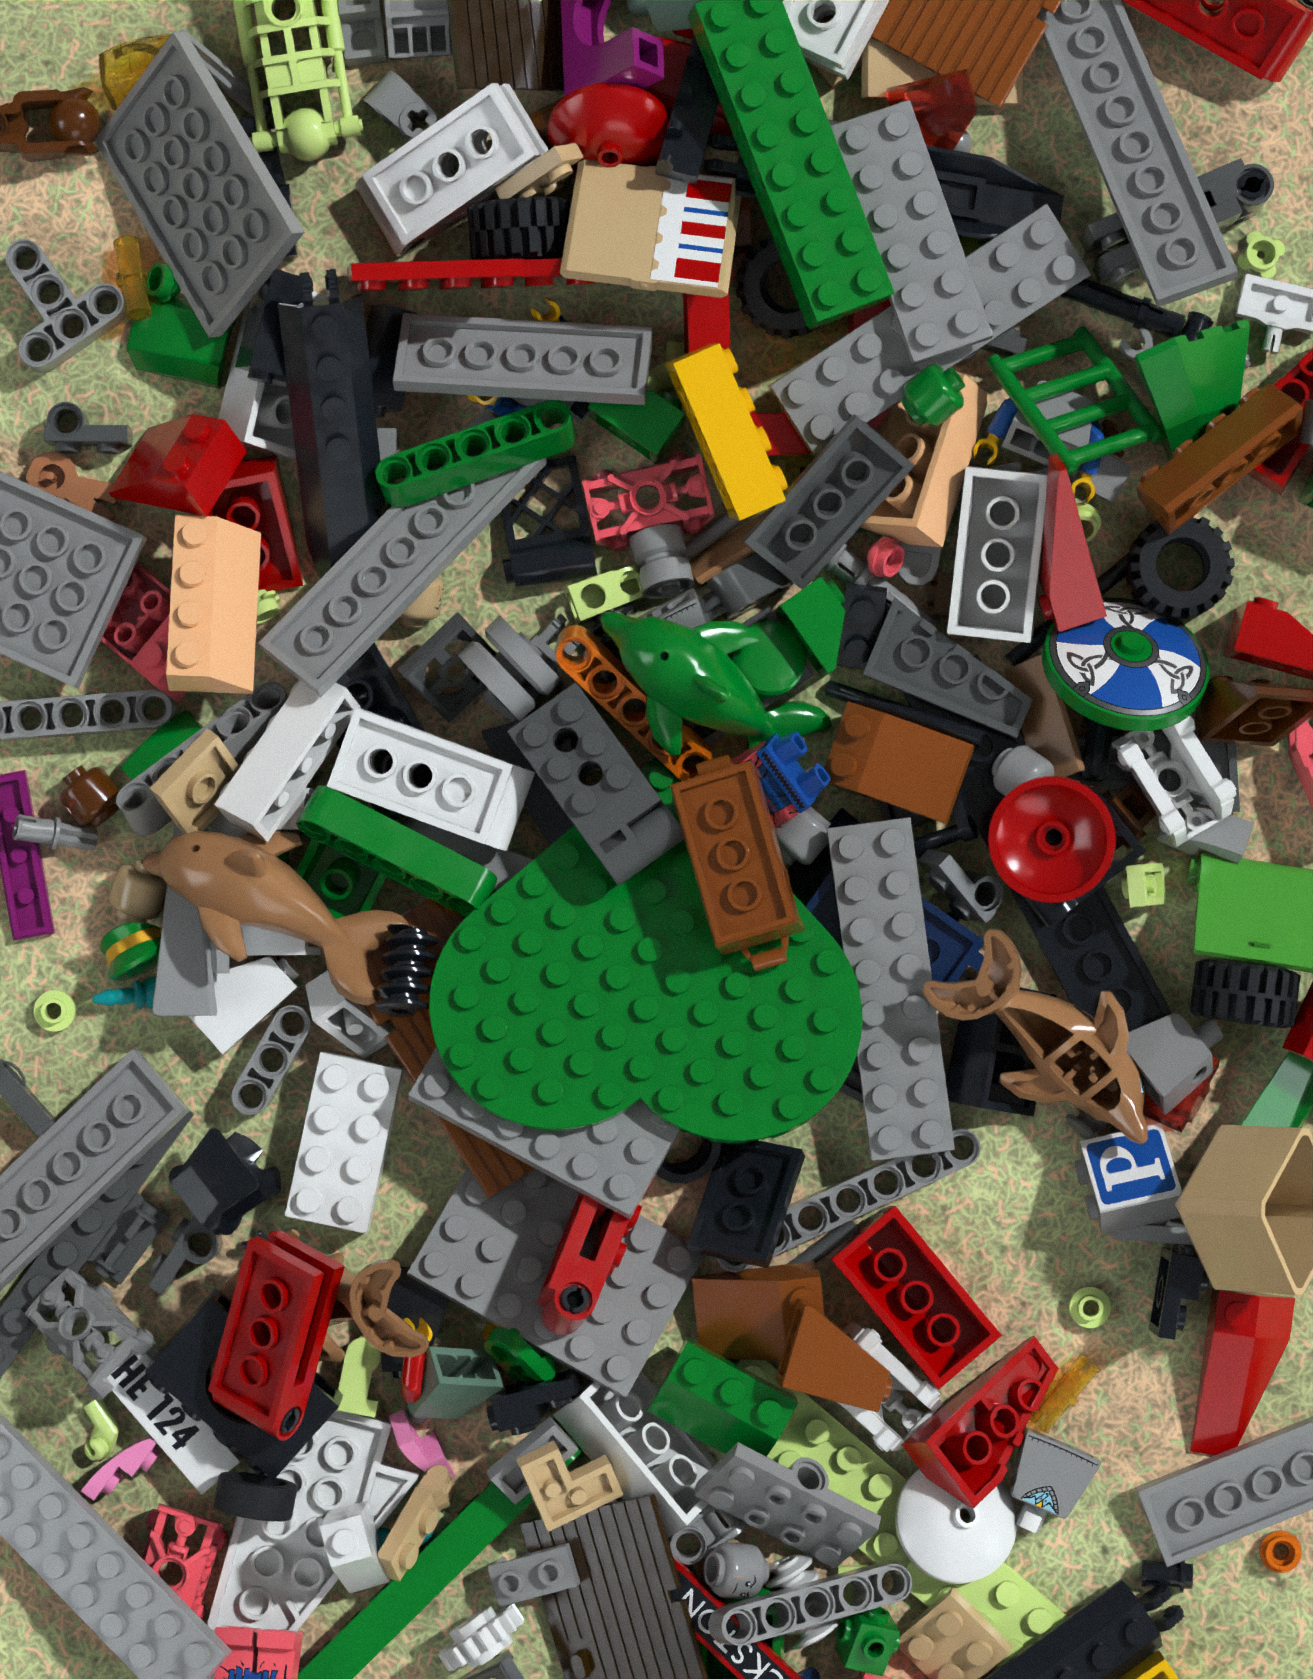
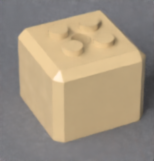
[1175,1125,1313,1295]

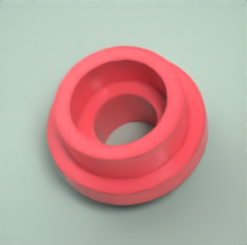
[867,536,905,577]

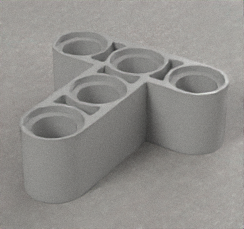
[6,239,129,373]

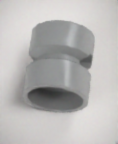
[630,524,695,599]

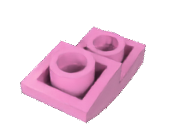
[81,1435,161,1501]

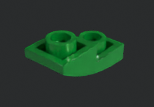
[120,710,203,780]

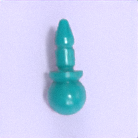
[92,976,156,1009]

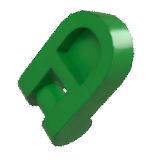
[484,1327,556,1383]

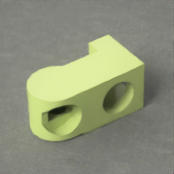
[564,565,646,625]
[337,1334,381,1418]

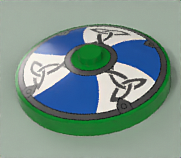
[1042,597,1210,731]

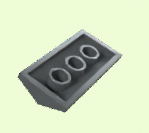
[742,414,914,589]

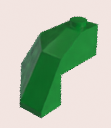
[1134,319,1250,461]

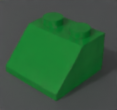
[588,390,685,464]
[774,576,846,679]

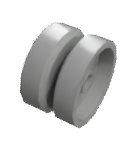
[457,615,562,721]

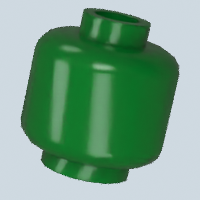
[901,364,965,426]

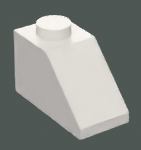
[305,970,394,1059]

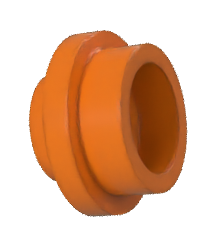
[1259,1530,1302,1573]

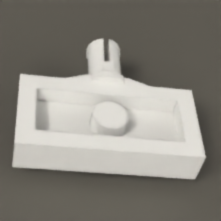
[1235,273,1313,354]

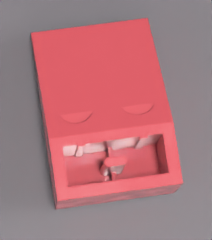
[101,563,188,703]

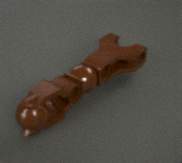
[0,87,101,162]

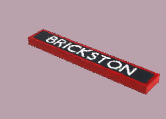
[670,1556,803,1679]

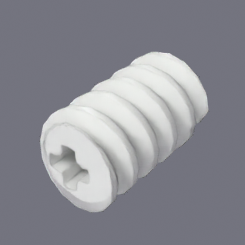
[766,1555,838,1650]

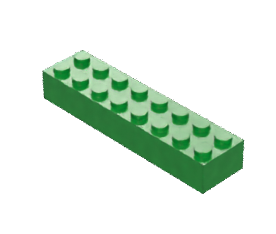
[687,0,895,330]

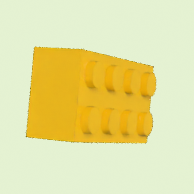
[665,343,788,521]

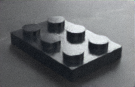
[687,1140,805,1269]

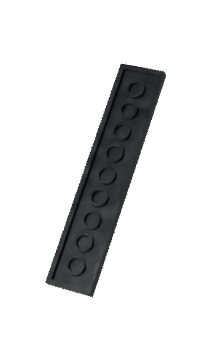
[903,654,1172,1032]

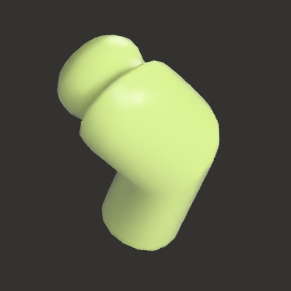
[83,1398,120,1461]

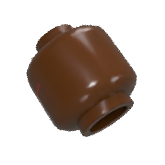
[59,765,120,828]

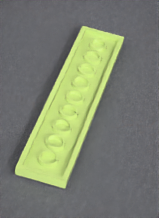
[736,1359,1068,1668]

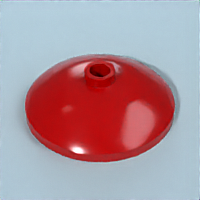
[548,82,670,173]
[988,776,1116,903]

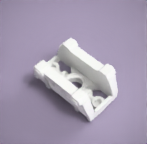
[1111,715,1236,848]
[838,1321,943,1452]

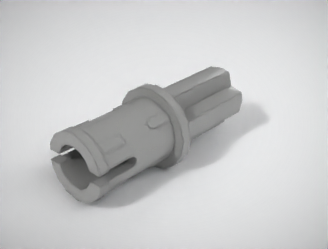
[13,814,98,850]

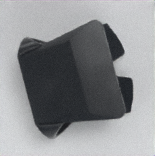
[169,1128,281,1235]

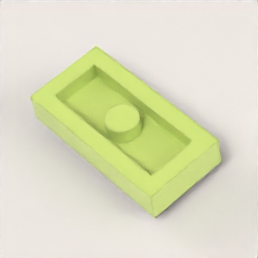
[1122,863,1167,908]

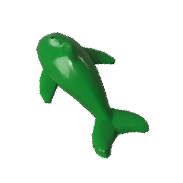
[600,612,832,756]

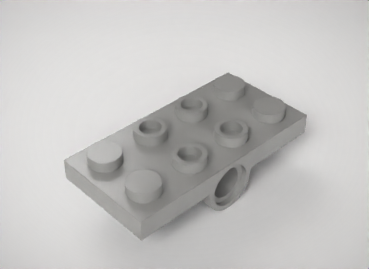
[694,1442,881,1568]

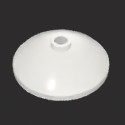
[895,1469,1017,1584]

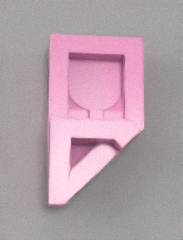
[388,1409,455,1477]

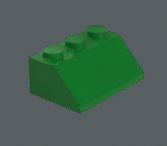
[647,1337,798,1457]

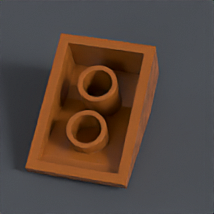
[824,701,975,824]
[691,1261,824,1361]

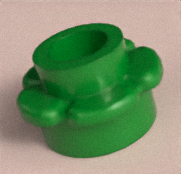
[146,263,181,303]

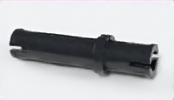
[1060,278,1186,338]

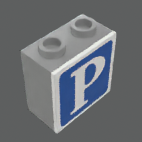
[1075,1123,1182,1234]

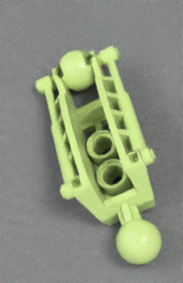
[233,0,364,161]

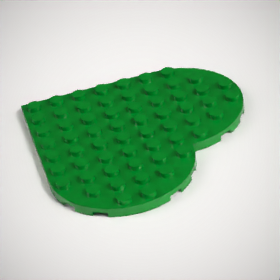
[429,757,863,1143]

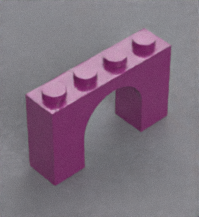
[561,0,664,96]

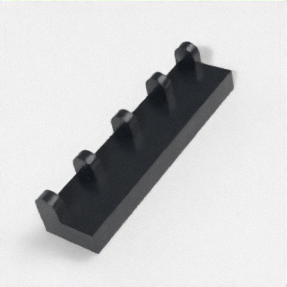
[655,35,720,185]

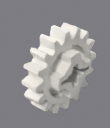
[438,1603,524,1671]

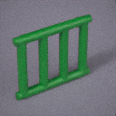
[986,326,1166,475]

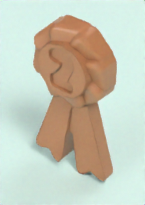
[26,451,117,521]

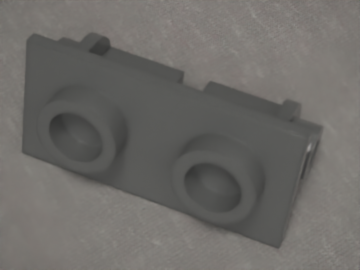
[88,1193,170,1284]

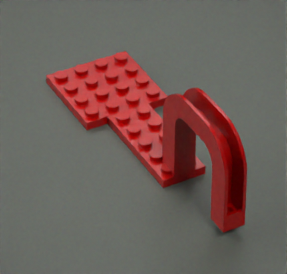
[347,258,891,455]

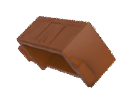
[670,754,805,972]

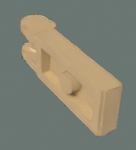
[377,1464,457,1582]

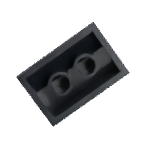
[946,977,1057,1117]

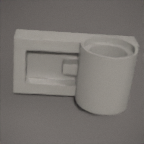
[487,1543,581,1607]

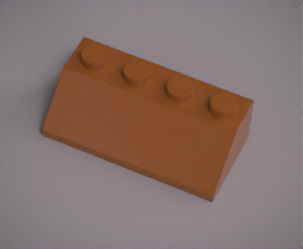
[1137,383,1303,535]

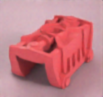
[582,452,715,552]
[142,1503,229,1620]

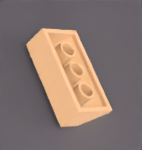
[860,374,990,547]
[166,515,261,694]

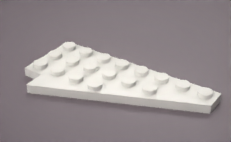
[207,1410,419,1679]

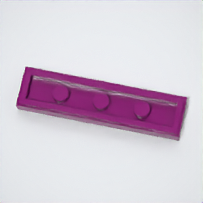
[0,770,56,940]

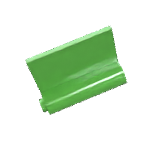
[1186,852,1313,973]

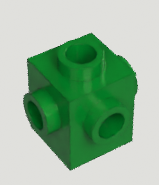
[835,1607,900,1676]

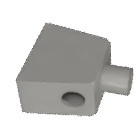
[1126,1013,1223,1115]

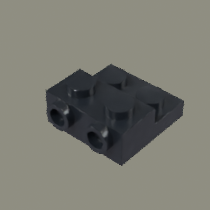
[1149,1244,1209,1340]
[486,1369,583,1436]

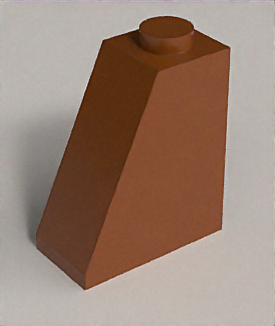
[775,1298,893,1412]

